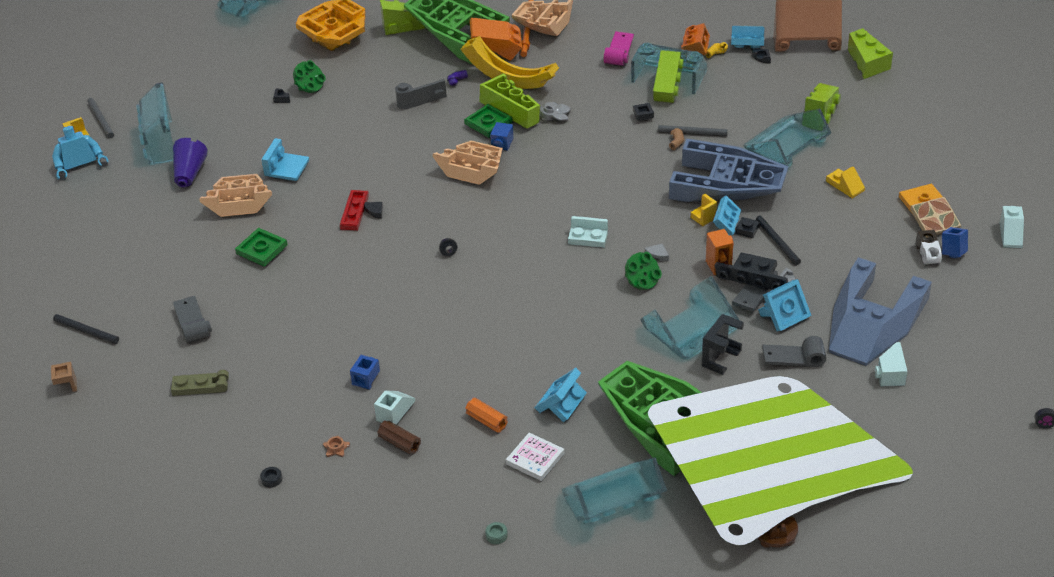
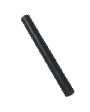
[756,215,801,265]
[53,314,119,344]

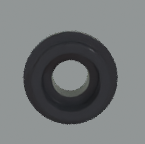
[439,238,458,256]

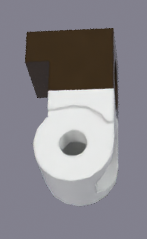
[915,230,942,265]

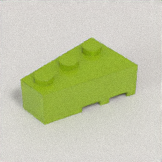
[380,0,425,35]
[848,28,893,79]
[653,50,684,103]
[803,83,841,130]

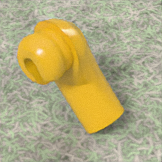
[705,42,728,58]

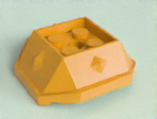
[296,0,366,51]

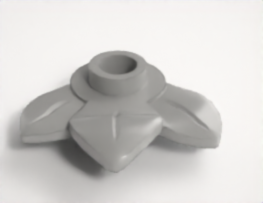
[540,102,571,120]

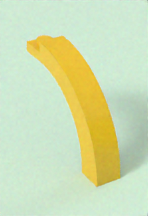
[461,36,559,89]

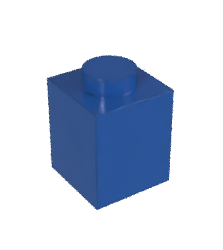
[490,122,514,151]
[942,227,968,258]

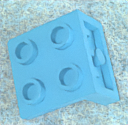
[261,138,309,181]

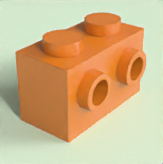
[681,23,710,60]
[706,229,734,275]

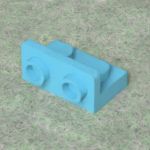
[713,196,741,236]

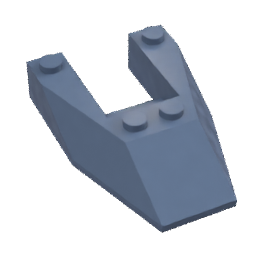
[669,139,788,202]
[829,257,932,366]

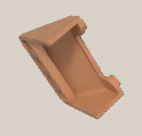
[773,0,842,52]

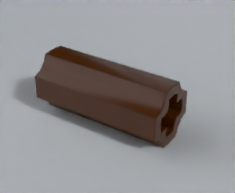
[377,420,421,454]

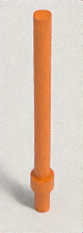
[520,0,534,57]

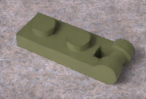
[171,370,229,396]

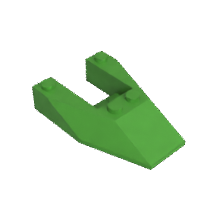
[404,0,510,64]
[598,361,702,476]

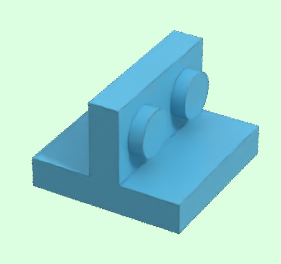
[758,279,812,331]
[534,368,587,422]

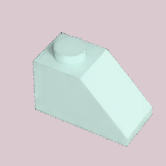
[999,206,1024,248]
[875,342,907,386]

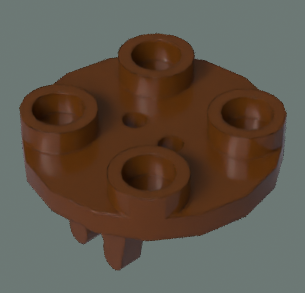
[757,516,798,548]

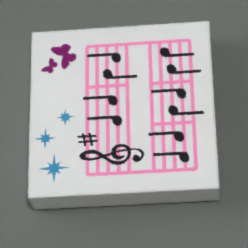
[506,433,564,481]

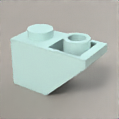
[374,390,416,424]

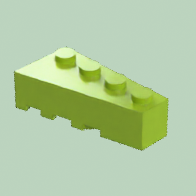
[479,73,540,129]

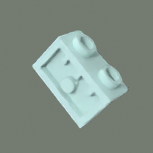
[568,216,608,248]

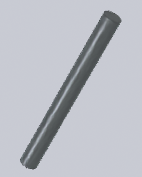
[87,98,114,138]
[658,125,728,136]

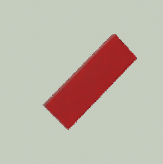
[340,190,369,231]

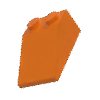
[470,18,522,61]

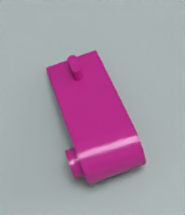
[604,31,634,66]

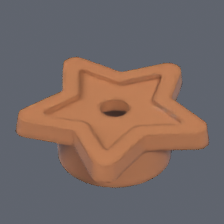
[323,436,350,457]

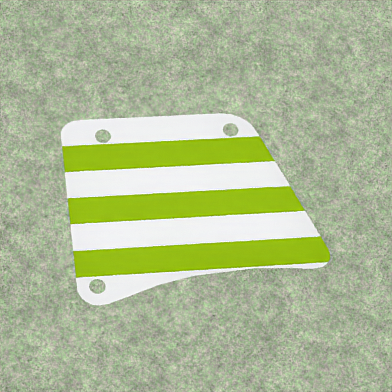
[648,376,913,545]

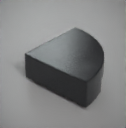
[752,49,771,63]
[273,88,291,103]
[365,202,383,218]

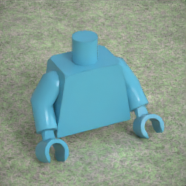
[52,126,109,180]

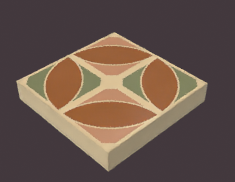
[910,197,961,238]

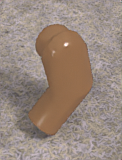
[669,128,684,150]

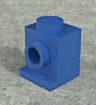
[350,355,380,390]

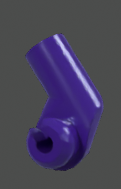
[447,69,468,86]

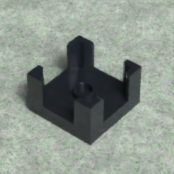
[702,314,744,375]

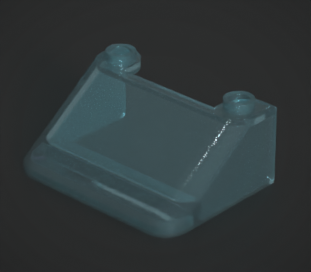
[744,109,831,167]
[640,276,739,359]

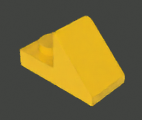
[826,166,865,199]

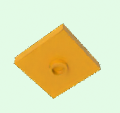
[899,183,943,216]

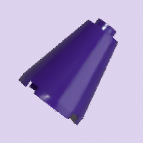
[173,138,208,188]

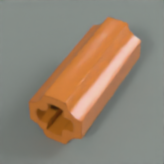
[465,397,508,433]

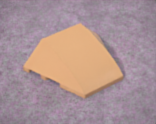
[512,0,573,36]
[433,141,502,185]
[199,174,272,217]

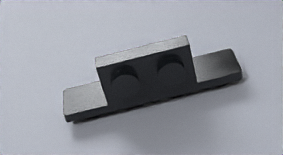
[714,252,788,290]

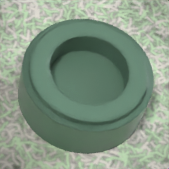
[485,522,508,544]

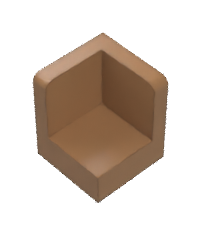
[51,362,77,392]

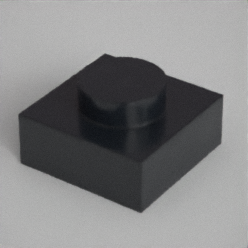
[633,103,654,121]
[735,217,759,238]

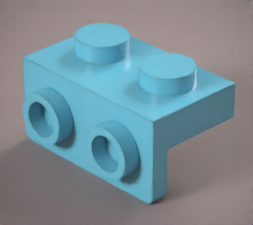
[731,26,765,48]

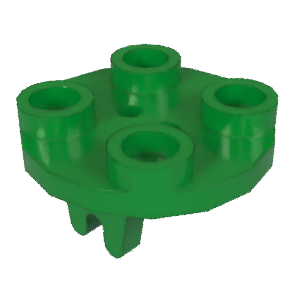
[293,60,326,93]
[625,252,662,290]

